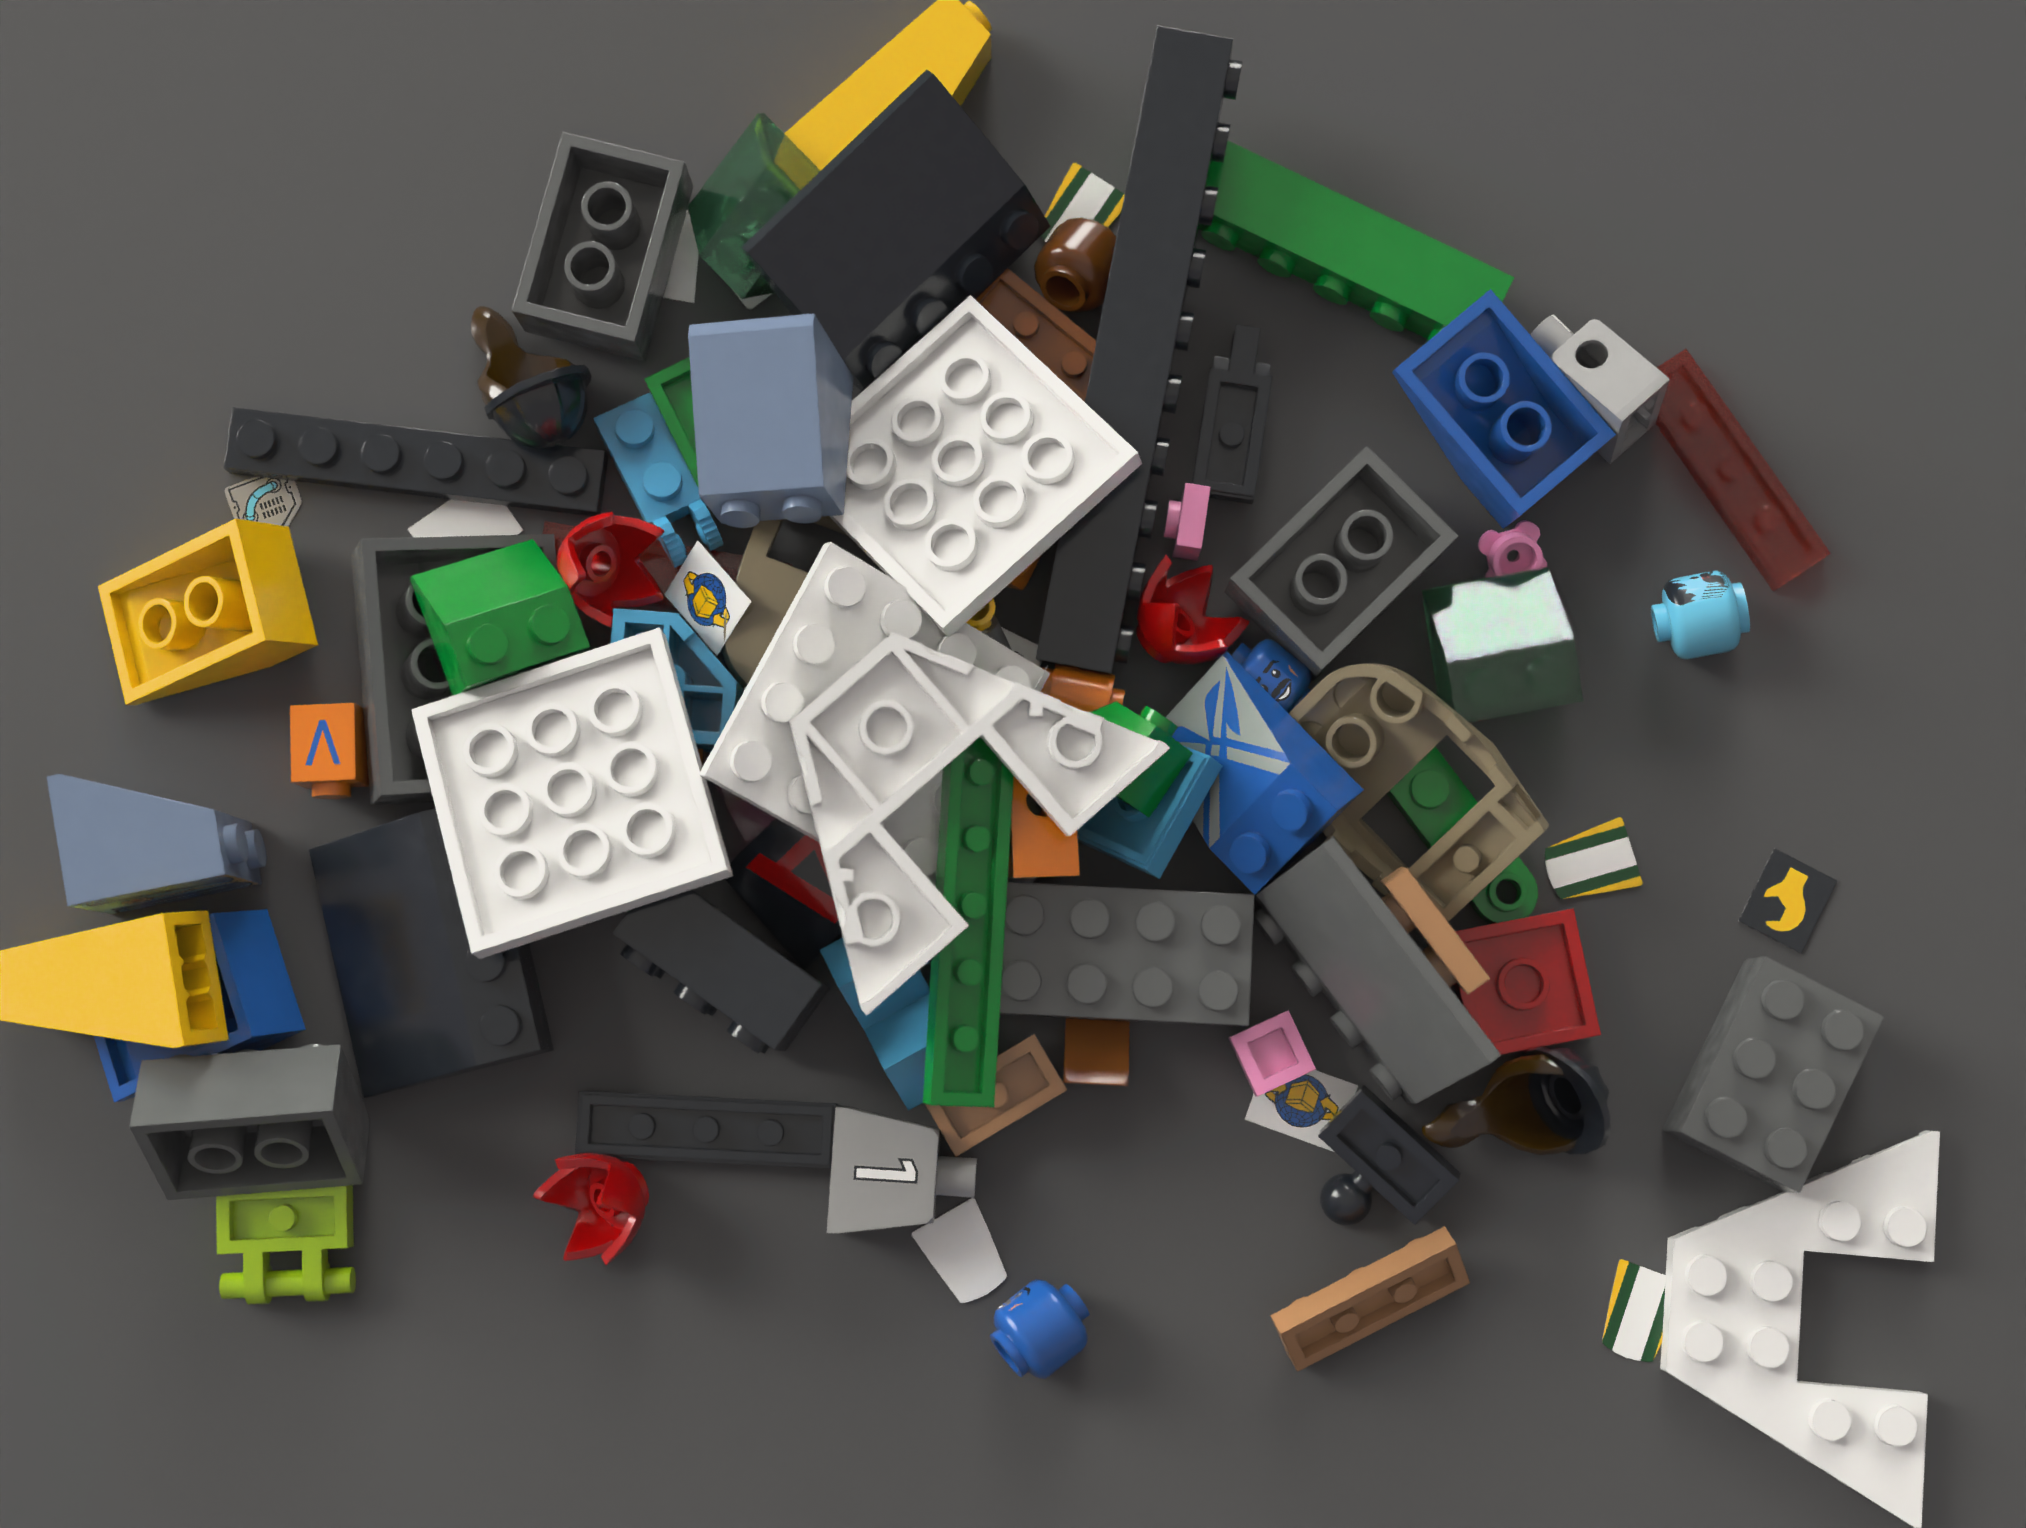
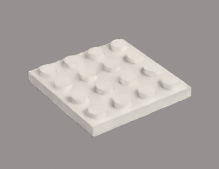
[830,295,1142,637]
[699,542,1050,887]
[412,627,733,959]

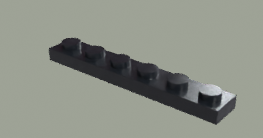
[223,407,609,516]

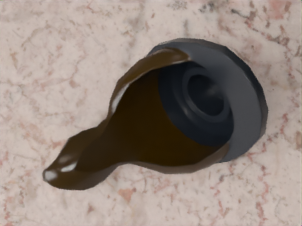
[471,306,592,449]
[1422,1046,1611,1155]

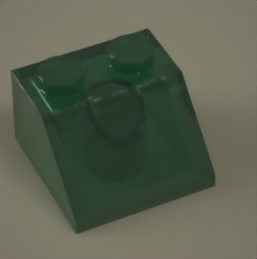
[688,113,820,299]
[1422,567,1583,723]

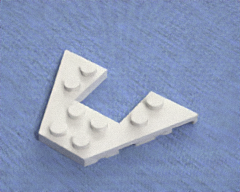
[790,632,1169,1015]
[1660,1130,1940,1528]

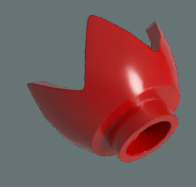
[557,511,664,628]
[1136,555,1250,664]
[533,1153,649,1265]

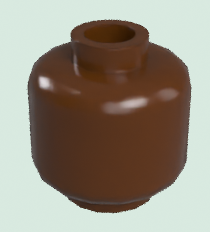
[1034,218,1117,312]

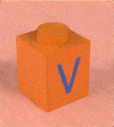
[290,703,369,799]

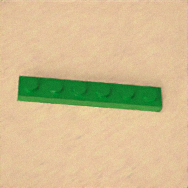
[923,737,1014,1107]

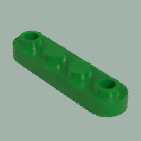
[1387,746,1538,924]

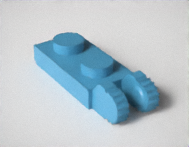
[593,392,724,567]

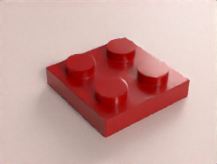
[1454,908,1601,1055]

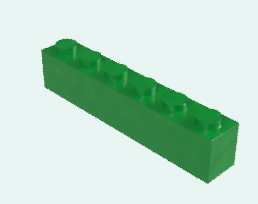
[1199,140,1515,342]

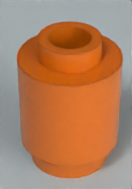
[1040,664,1125,712]

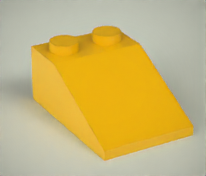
[98,519,318,705]

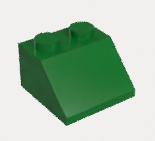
[410,539,590,696]

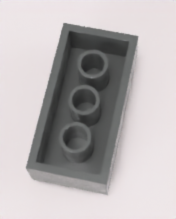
[1000,882,1254,1027]

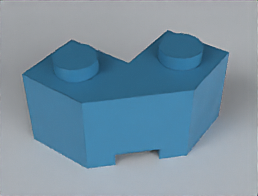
[610,608,744,752]
[820,937,930,1111]

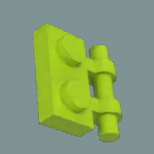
[216,1185,356,1305]

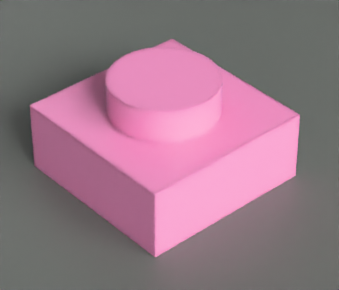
[1164,483,1211,561]
[1228,1010,1316,1096]

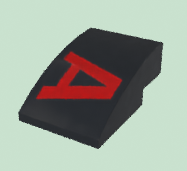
[725,818,843,970]

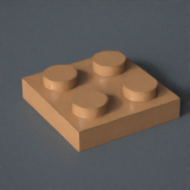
[1380,866,1490,994]

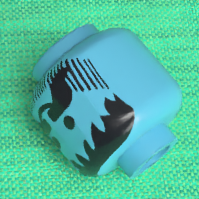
[1651,571,1750,659]

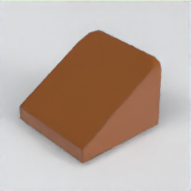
[1063,1018,1130,1086]

